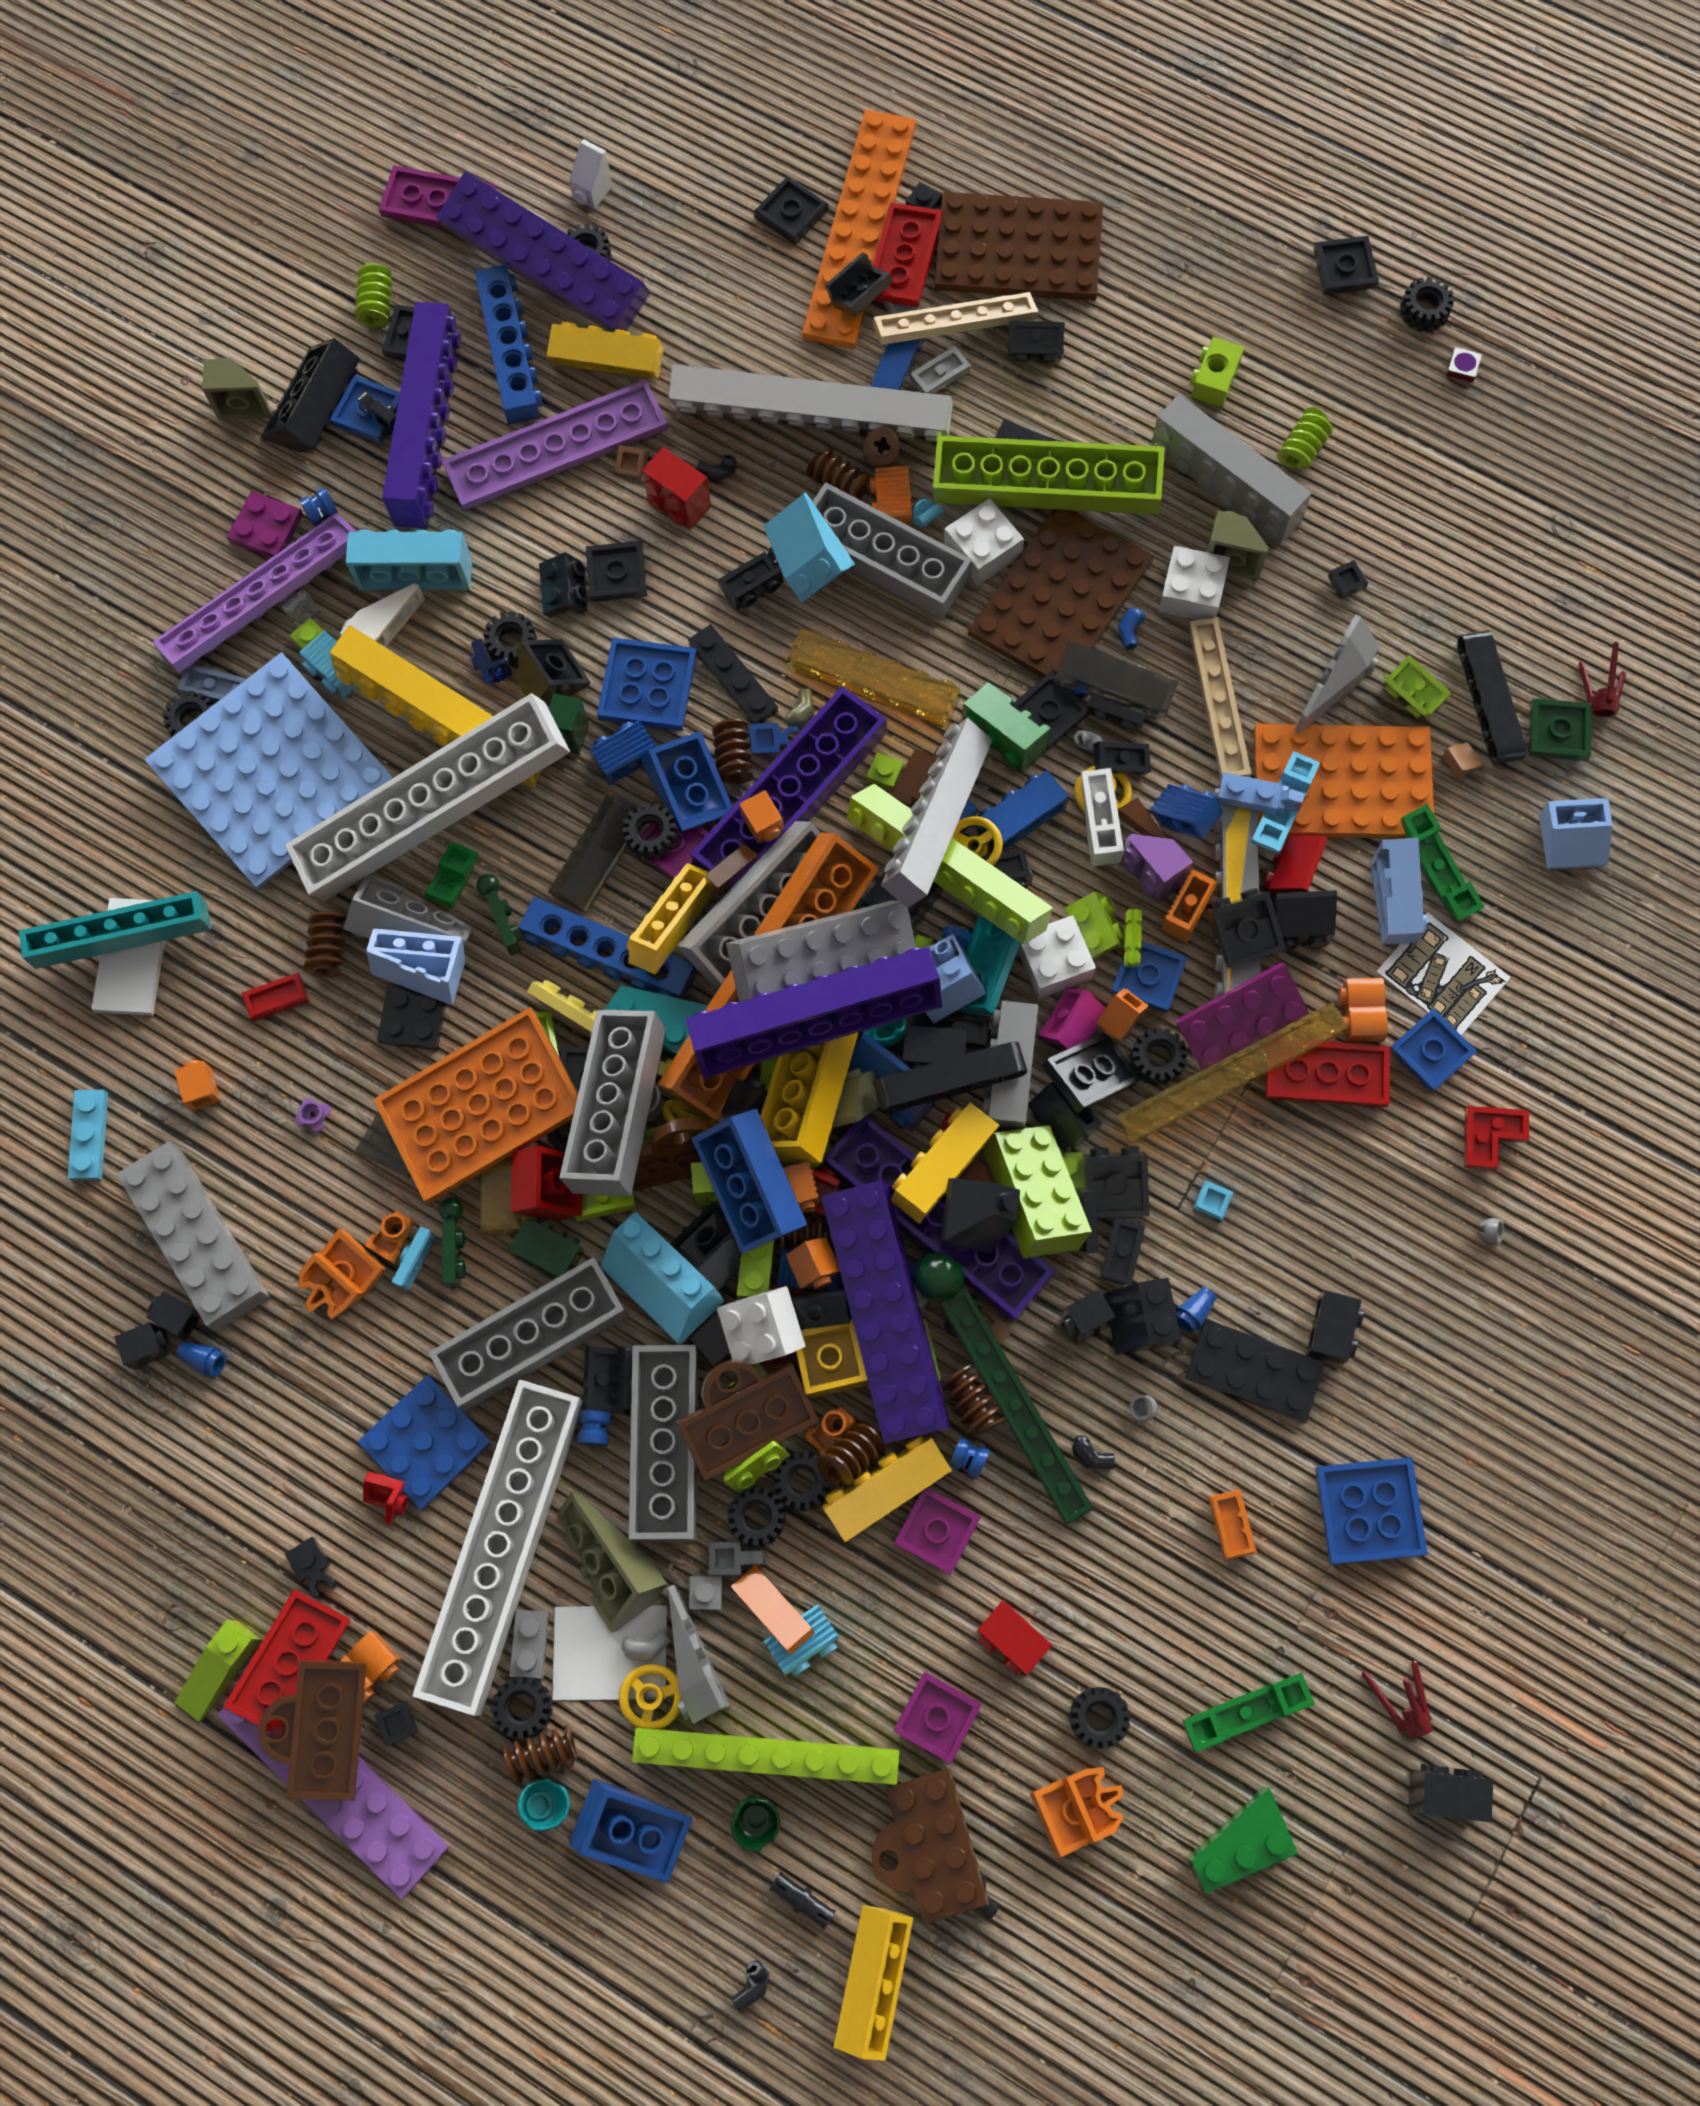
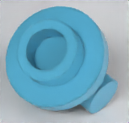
[912,499,944,528]

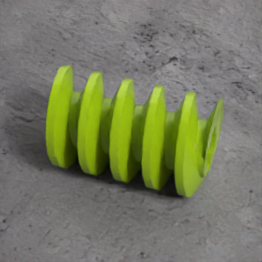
[354,263,392,328]
[1277,407,1333,470]

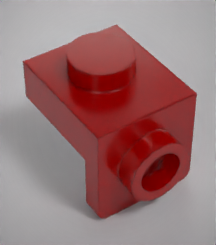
[812,1167,843,1218]
[363,1472,408,1525]

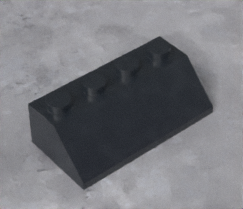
[260,338,360,453]

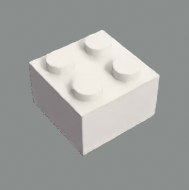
[944,498,1024,586]
[1158,546,1230,620]
[1017,915,1096,999]
[717,1286,806,1365]

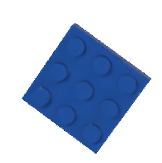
[597,637,697,731]
[358,1375,493,1510]
[1315,1457,1428,1565]

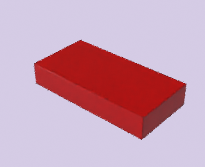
[242,972,309,1022]

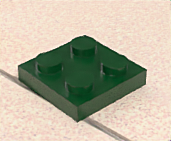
[1529,698,1591,761]

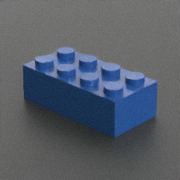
[691,1108,807,1254]

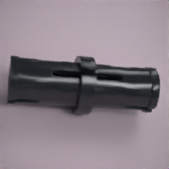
[769,1872,836,1929]

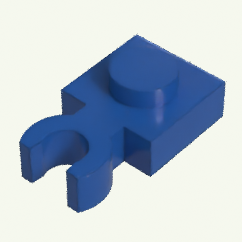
[748,723,799,754]

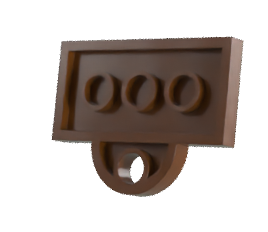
[633,1118,711,1191]
[676,1360,819,1481]
[258,1660,367,1801]
[872,1769,989,1925]

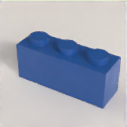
[976,770,1069,853]

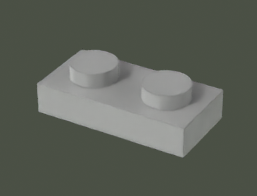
[910,346,971,394]
[510,1610,550,1679]

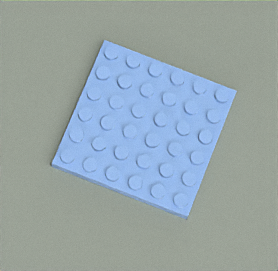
[144,652,393,890]

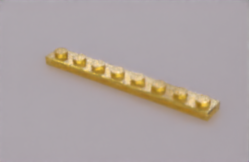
[1117,1002,1348,1144]

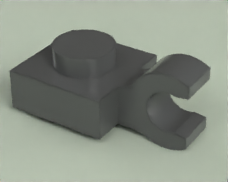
[709,1542,766,1576]

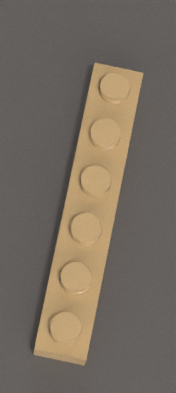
[873,292,1038,345]
[1188,617,1251,780]

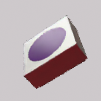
[1446,347,1482,383]

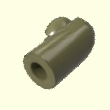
[785,689,814,727]

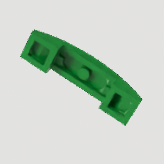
[1401,803,1485,922]
[1182,1673,1315,1753]

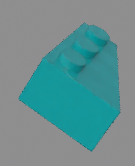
[604,985,708,1058]

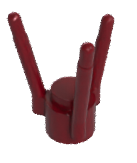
[1579,641,1626,717]
[1362,1660,1433,1739]

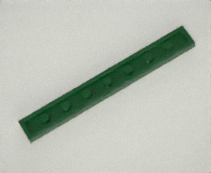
[938,1286,1094,1525]

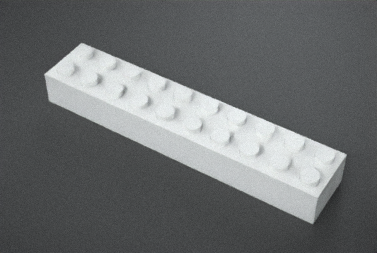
[669,364,953,443]
[285,693,570,901]
[412,1379,583,1716]

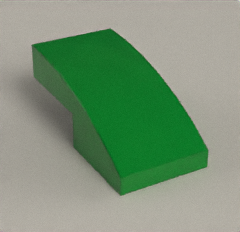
[425,842,478,909]

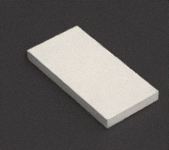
[91,898,165,1016]

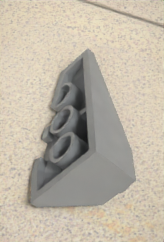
[1295,614,1379,733]
[343,874,472,946]
[668,1585,731,1724]

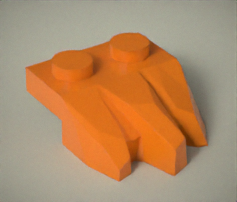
[298,1229,387,1319]
[1030,1767,1124,1858]

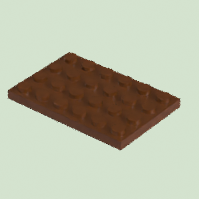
[934,192,1103,301]
[968,509,1154,687]

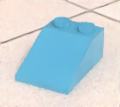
[764,493,855,603]

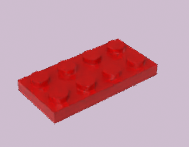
[873,203,943,307]
[1265,1038,1390,1108]
[223,1589,351,1737]

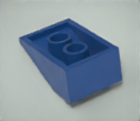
[641,731,732,832]
[568,1779,693,1883]

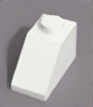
[569,139,612,209]

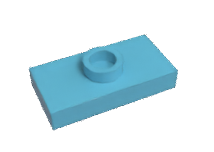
[392,1226,436,1292]

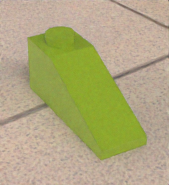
[174,1619,262,1722]

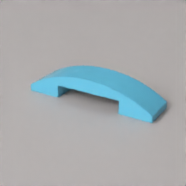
[1251,751,1320,854]

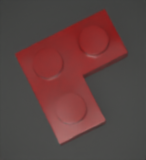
[1464,1106,1529,1170]

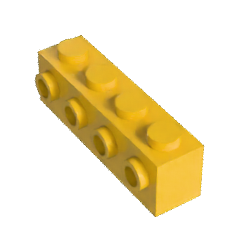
[547,322,664,380]
[627,863,712,974]
[890,1102,999,1224]
[821,1434,952,1542]
[833,1905,913,2061]

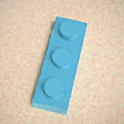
[68,1090,108,1181]

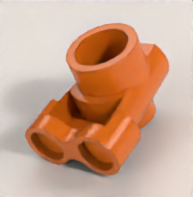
[364,1210,415,1265]
[803,1405,857,1454]

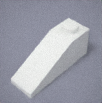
[340,583,425,648]
[1081,768,1124,866]

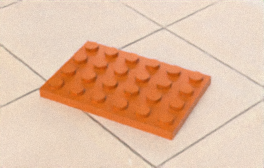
[1254,724,1434,839]
[373,1007,578,1204]

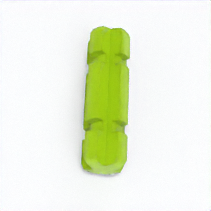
[1124,909,1142,967]

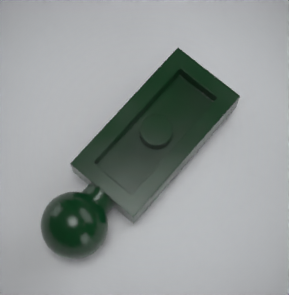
[476,874,523,956]
[439,1197,466,1288]

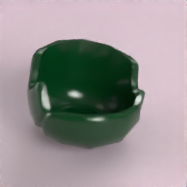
[914,1252,964,1302]
[730,1796,781,1852]

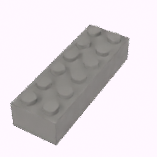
[1151,394,1312,545]
[812,482,972,620]
[676,821,820,989]
[726,901,916,1002]
[560,1010,666,1196]
[116,1141,271,1332]
[428,1257,628,1412]
[629,1345,699,1542]

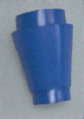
[1175,1287,1217,1334]
[177,1341,226,1377]

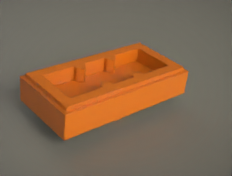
[1208,1489,1257,1561]

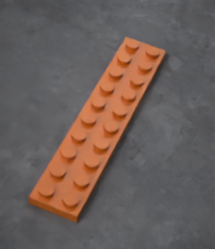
[802,109,916,349]

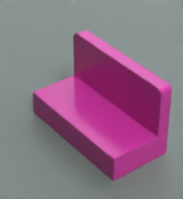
[1038,987,1106,1050]

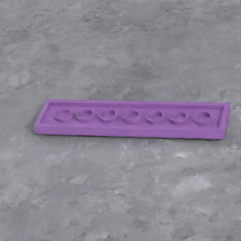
[441,380,668,511]
[153,513,357,673]
[217,1708,450,1900]

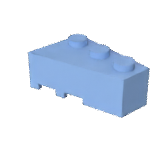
[1370,838,1427,945]
[366,929,466,1006]

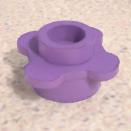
[295,1098,331,1132]

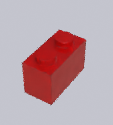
[976,1600,1053,1676]

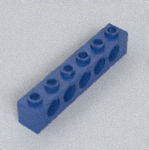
[474,264,543,425]
[518,897,697,1000]

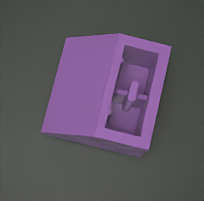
[1122,834,1193,903]

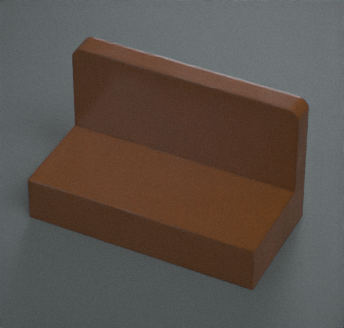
[891,748,938,808]

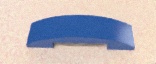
[871,338,925,390]

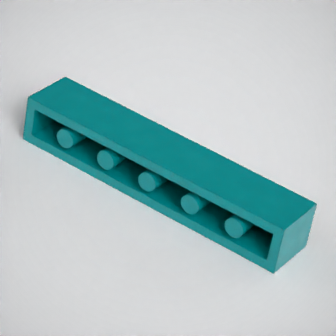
[19,891,211,969]

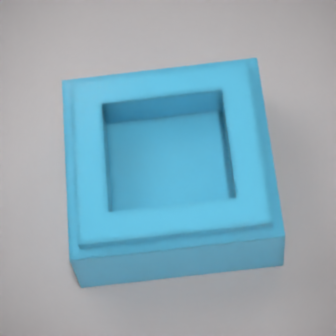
[1193,1180,1234,1222]

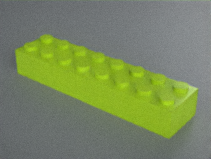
[933,435,1165,515]

